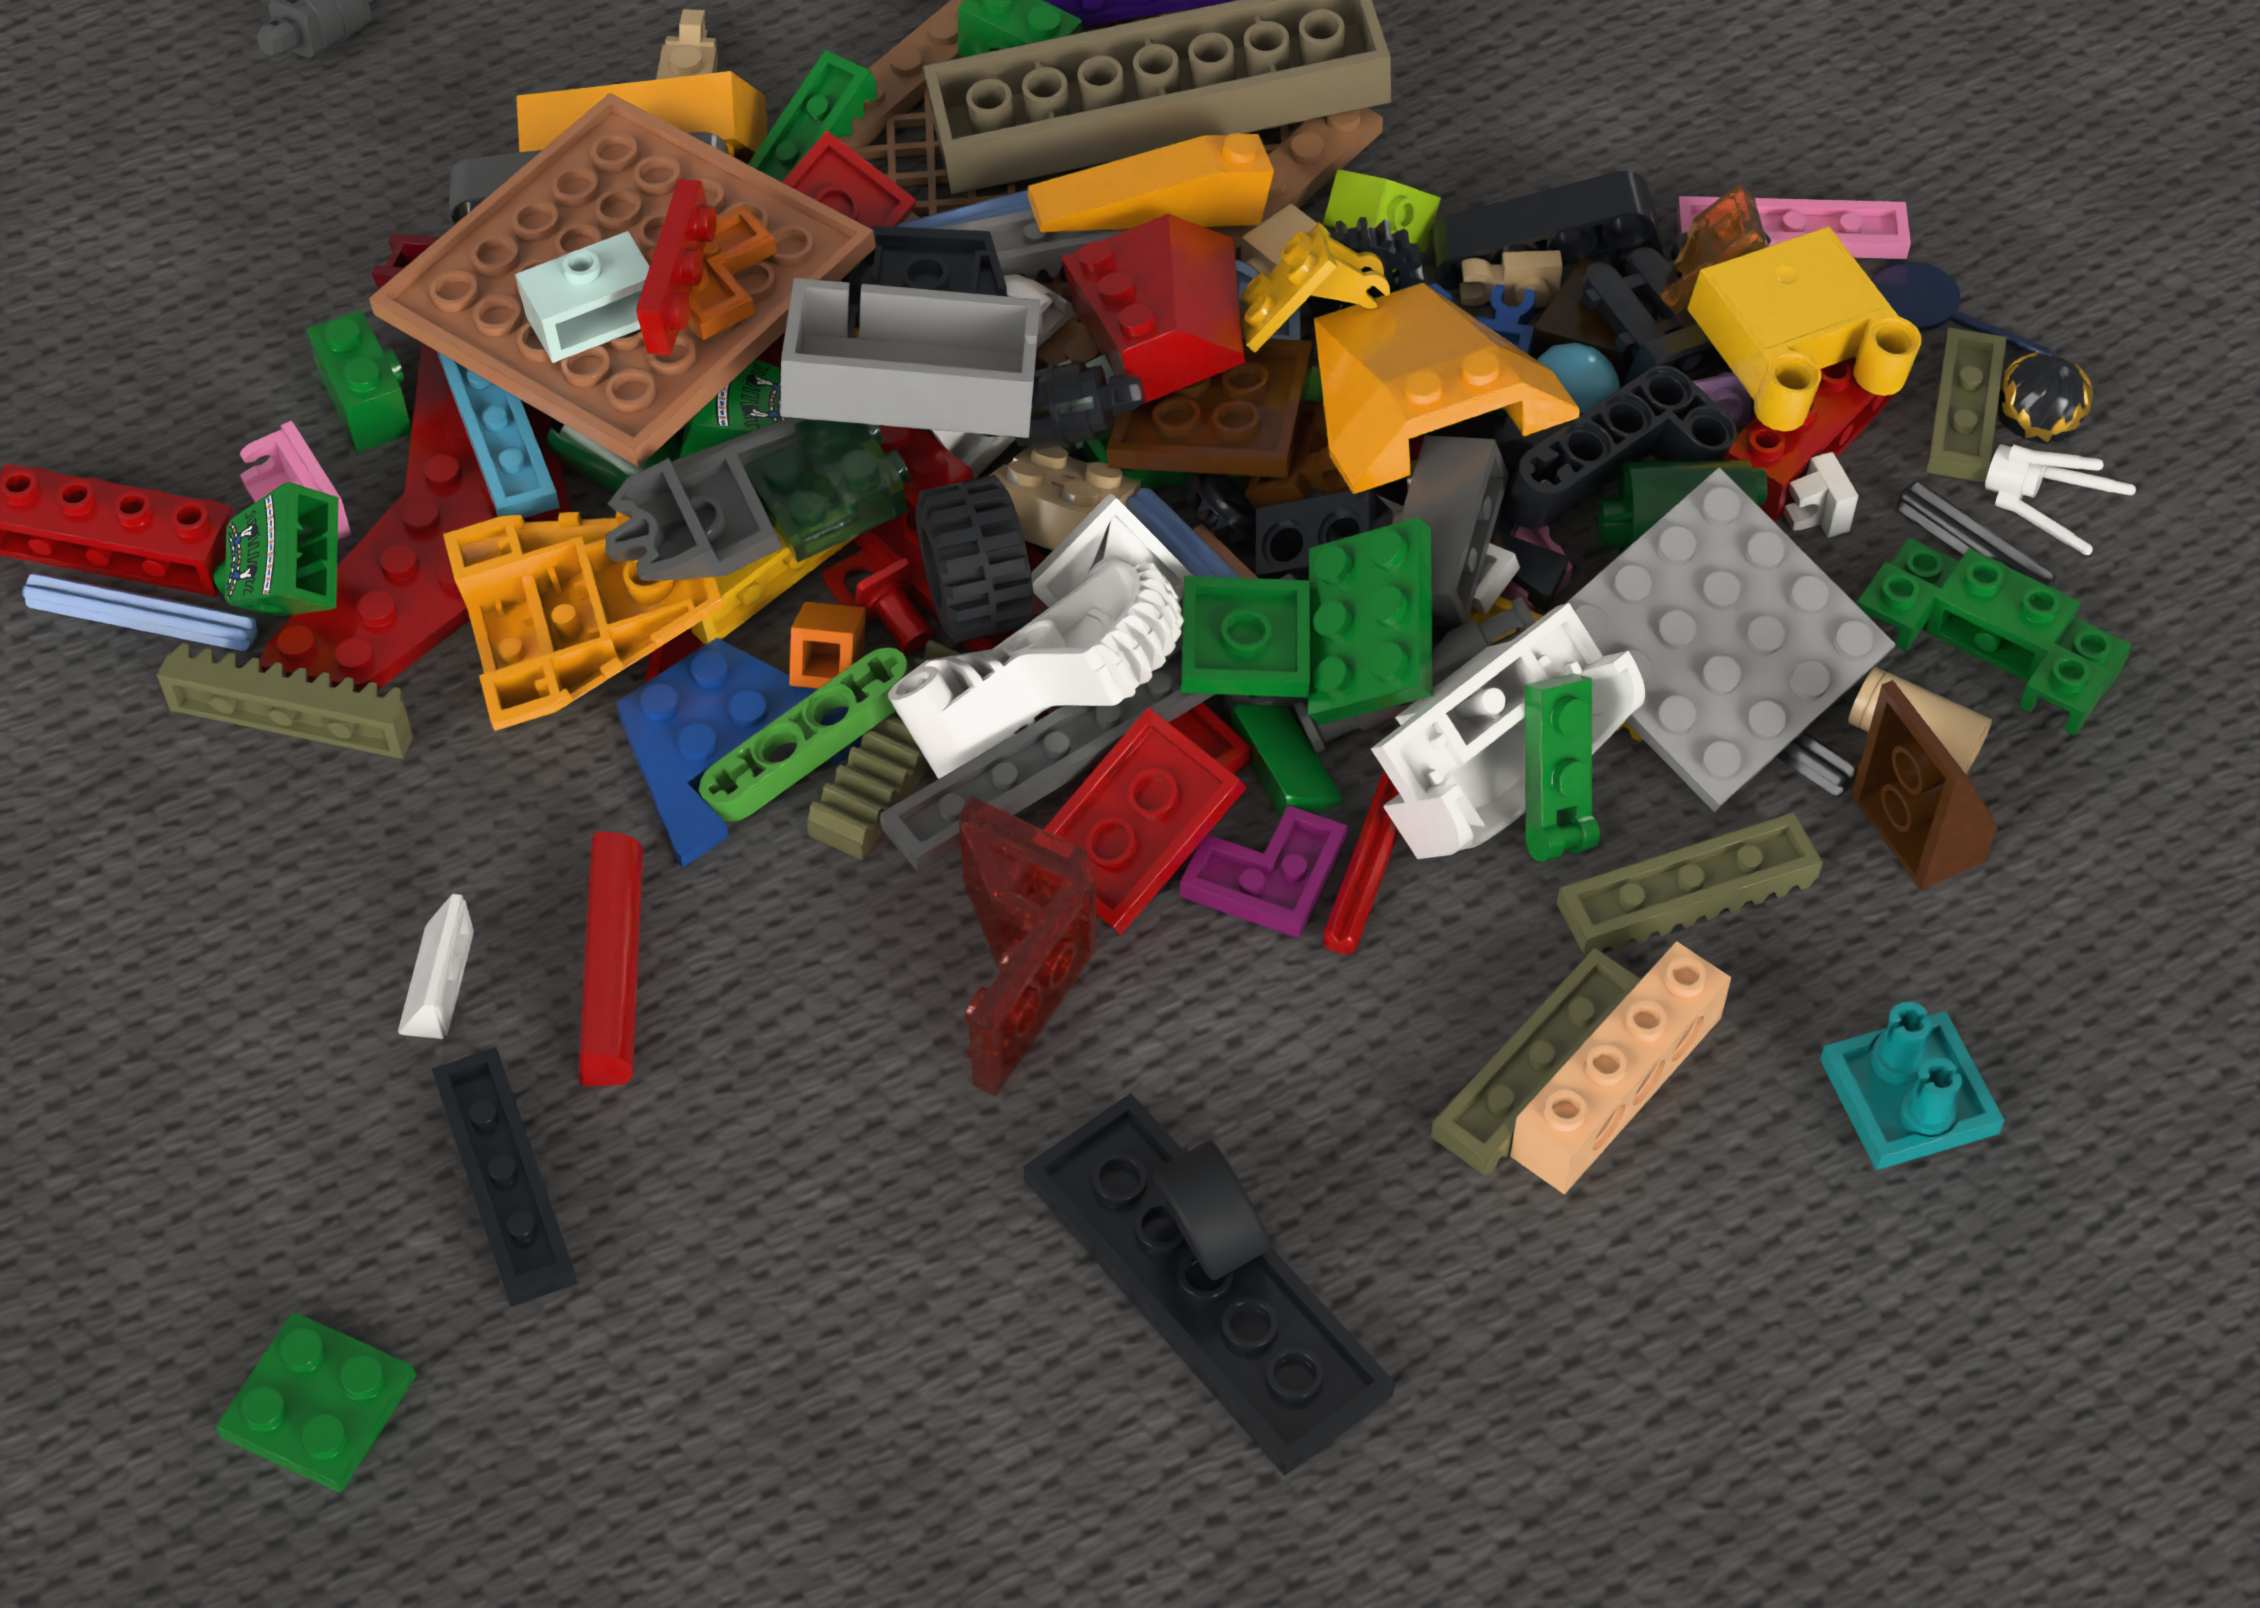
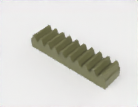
[806,640,961,861]
[157,643,413,759]
[1557,812,1823,955]
[1431,948,1642,1176]

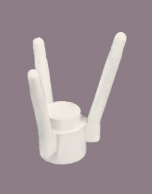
[1985,444,2136,555]

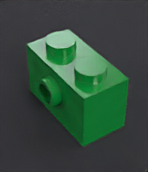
[958,0,1082,57]
[306,309,412,453]

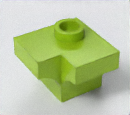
[1322,169,1441,273]

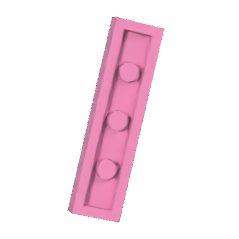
[1676,196,1911,259]

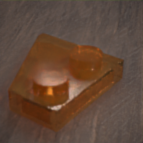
[1661,182,1768,314]

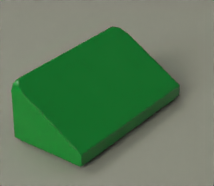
[1230,705,1343,818]

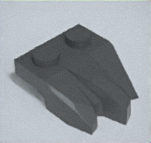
[605,445,783,580]

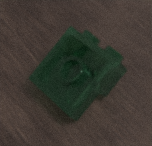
[743,419,910,563]

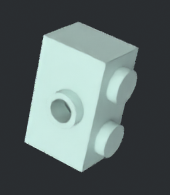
[515,231,650,363]

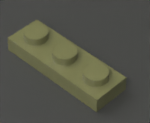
[1926,327,2007,483]

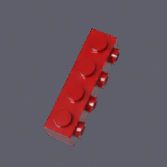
[1725,357,1911,521]
[0,463,235,597]

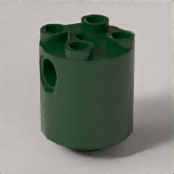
[1597,460,1767,556]

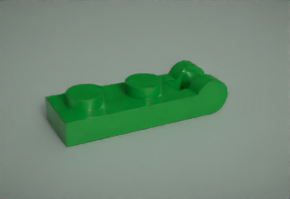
[1525,673,1600,862]

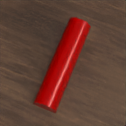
[579,831,643,1086]

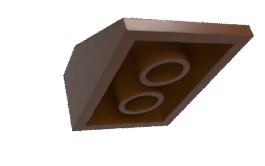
[1851,680,1997,890]

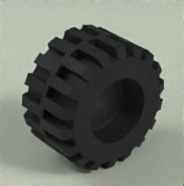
[916,475,1034,644]

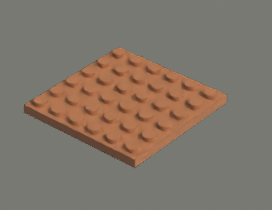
[369,93,876,467]

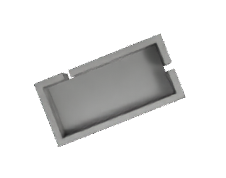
[780,278,1040,438]

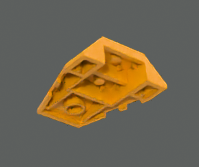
[1314,283,1579,494]
[443,511,724,731]

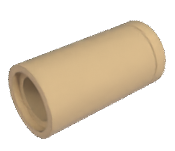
[1848,667,1992,774]

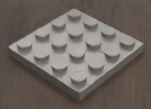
[1565,467,1896,812]

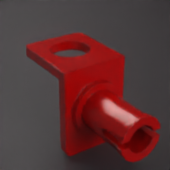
[822,547,936,656]

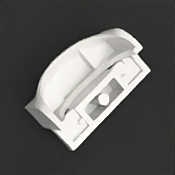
[1371,603,1645,859]

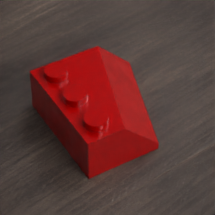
[1061,214,1245,405]

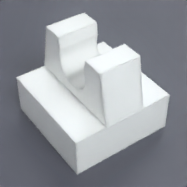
[1783,452,1858,538]

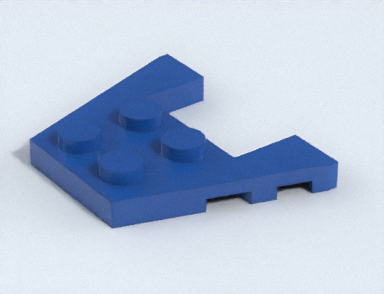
[616,638,873,868]

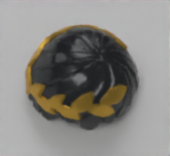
[1999,352,2094,444]

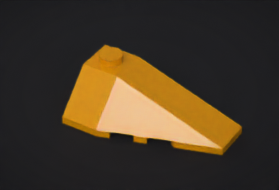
[1027,133,1274,232]

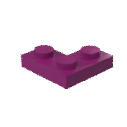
[1180,805,1348,939]

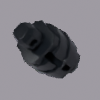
[980,361,1146,450]

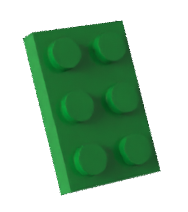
[1308,517,1433,725]

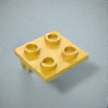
[1239,222,1390,353]

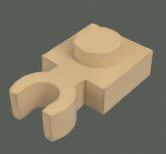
[1459,250,1563,308]

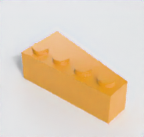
[516,71,768,162]

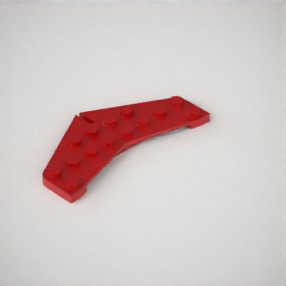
[259,343,571,693]

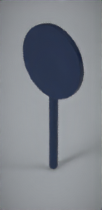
[1871,262,2054,356]

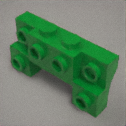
[1856,537,2132,736]

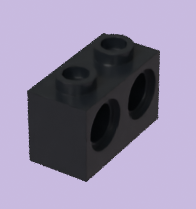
[1256,489,1393,581]

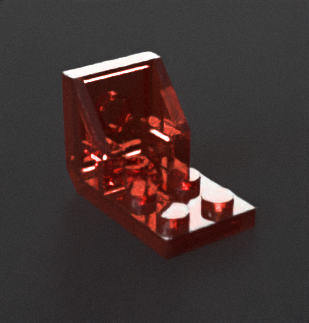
[959,796,1097,1097]

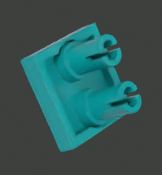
[1820,1001,2005,1171]

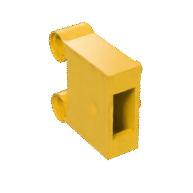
[1687,226,1921,431]

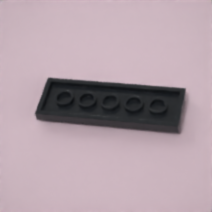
[1023,1093,1395,1476]

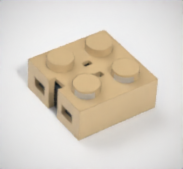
[989,444,1141,550]

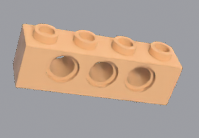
[1510,941,1731,1195]

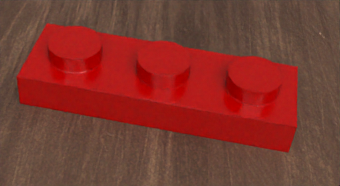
[636,179,717,355]

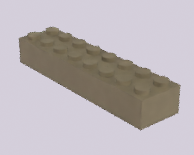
[923,0,1391,195]

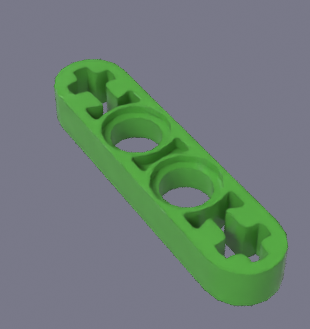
[699,647,913,822]

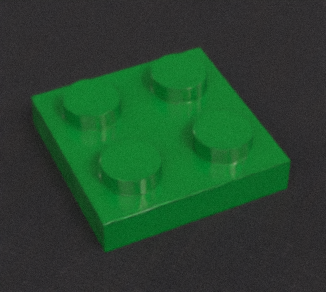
[1181,576,1310,698]
[215,1311,416,1493]

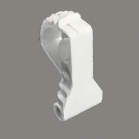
[887,561,1184,779]

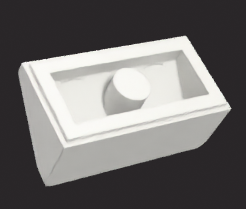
[398,894,474,1039]

